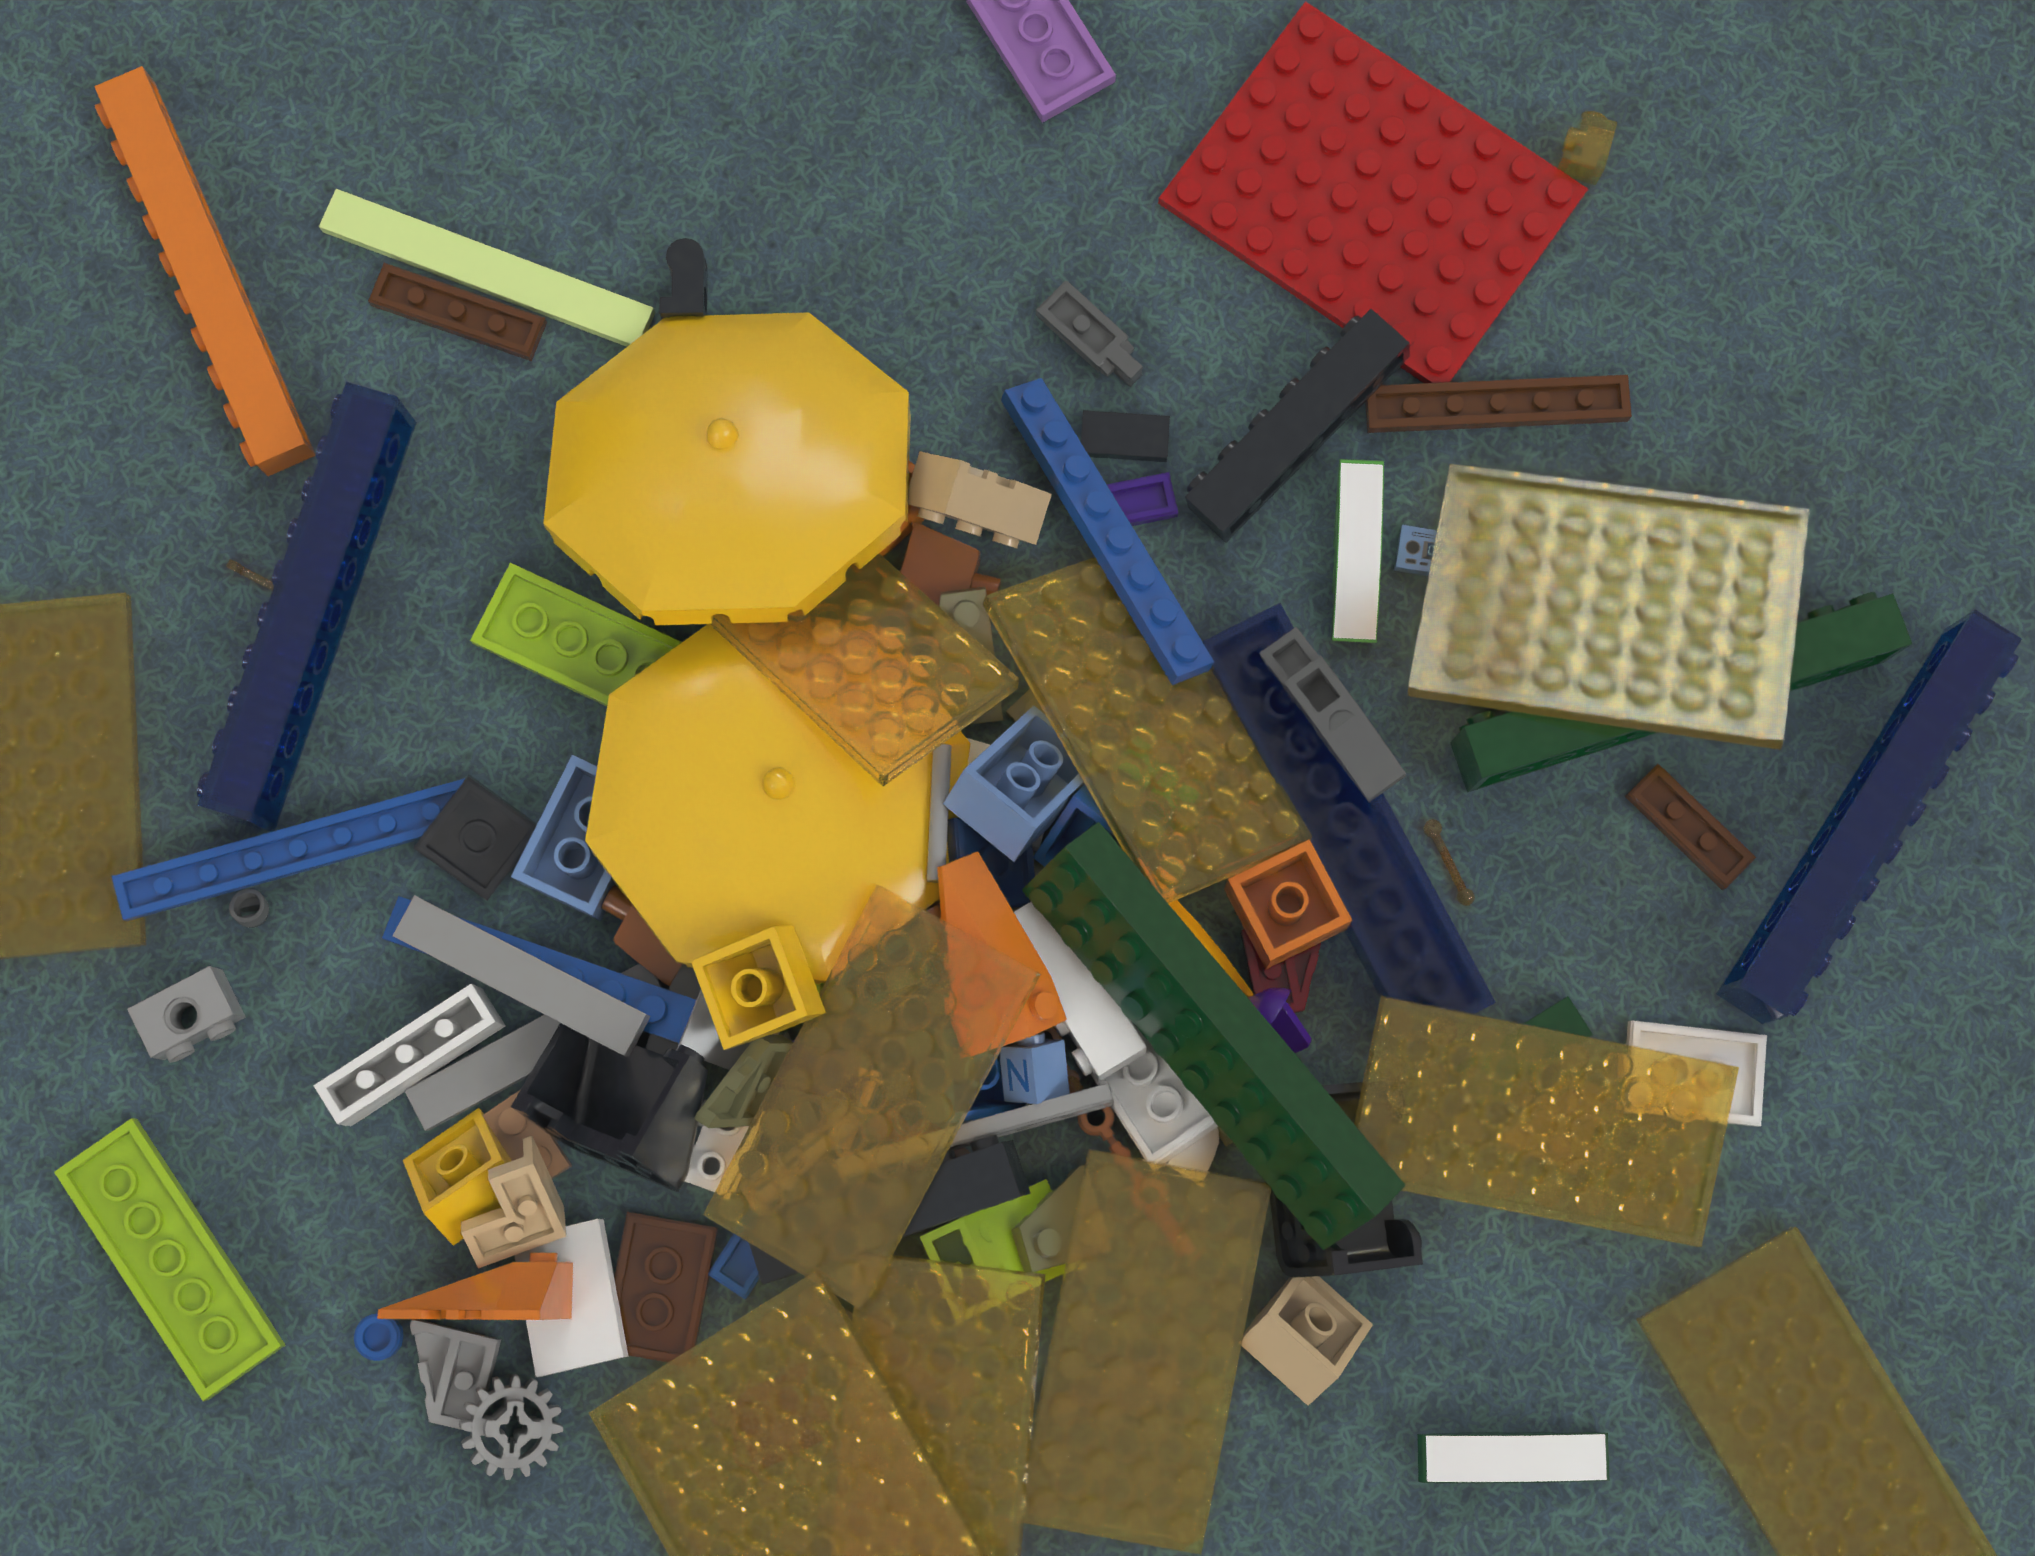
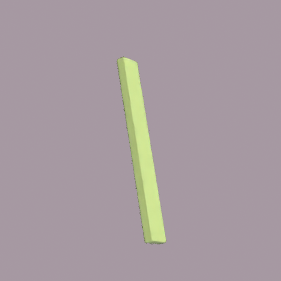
[319,189,655,347]

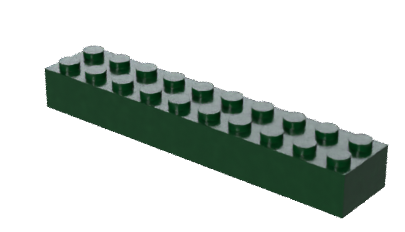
[1450,592,1912,793]
[1022,822,1406,1250]

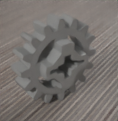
[459,1374,563,1480]

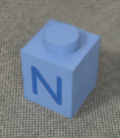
[999,1032,1070,1104]

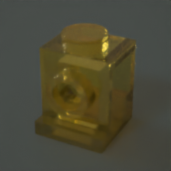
[1556,111,1618,185]

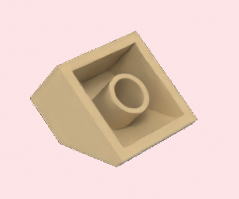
[1238,1276,1373,1405]

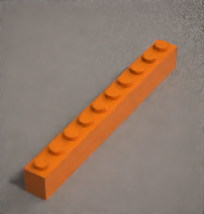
[94,66,316,476]

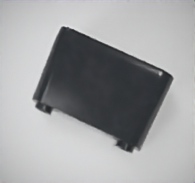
[511,1023,708,1192]
[1268,1079,1423,1277]

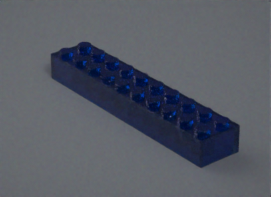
[197,382,417,832]
[1202,603,1496,1048]
[1716,610,2022,1024]

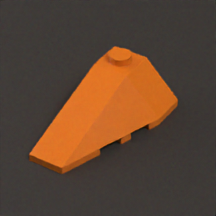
[937,851,1067,1058]
[377,1253,573,1320]

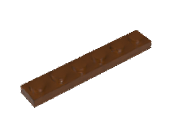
[1365,375,1632,433]

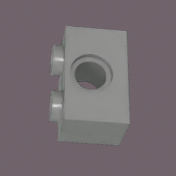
[127,966,246,1063]

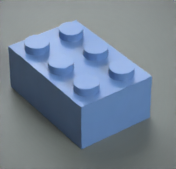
[943,705,1103,862]
[511,755,617,921]

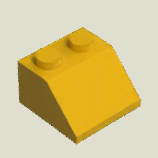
[691,925,826,1050]
[403,1108,512,1246]

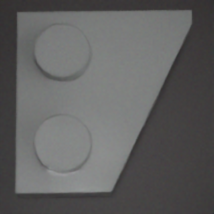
[410,1319,501,1432]

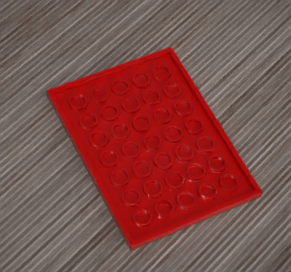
[1158,1,1588,383]

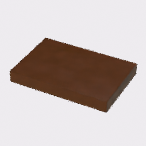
[614,1212,719,1366]

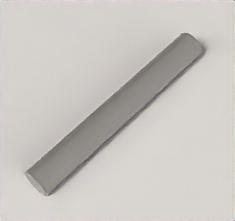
[927,744,952,883]

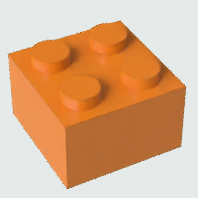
[1224,839,1352,969]

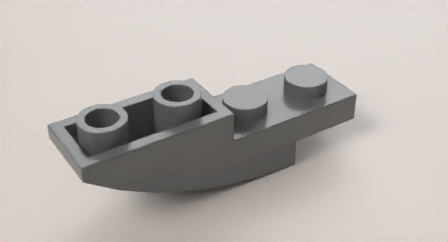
[1259,627,1406,802]

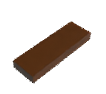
[1625,764,1756,890]

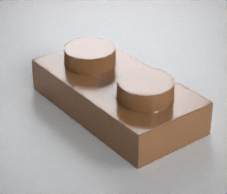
[482,1090,572,1179]

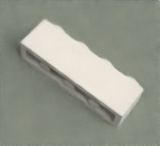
[1014,902,1146,1082]
[313,984,506,1126]

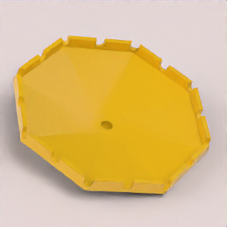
[543,312,911,625]
[585,614,971,984]

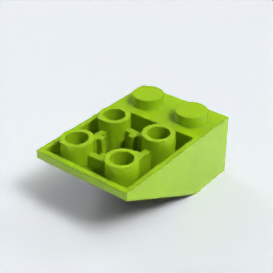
[920,1179,1085,1323]

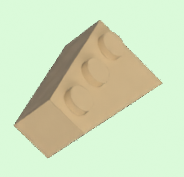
[908,452,1052,549]

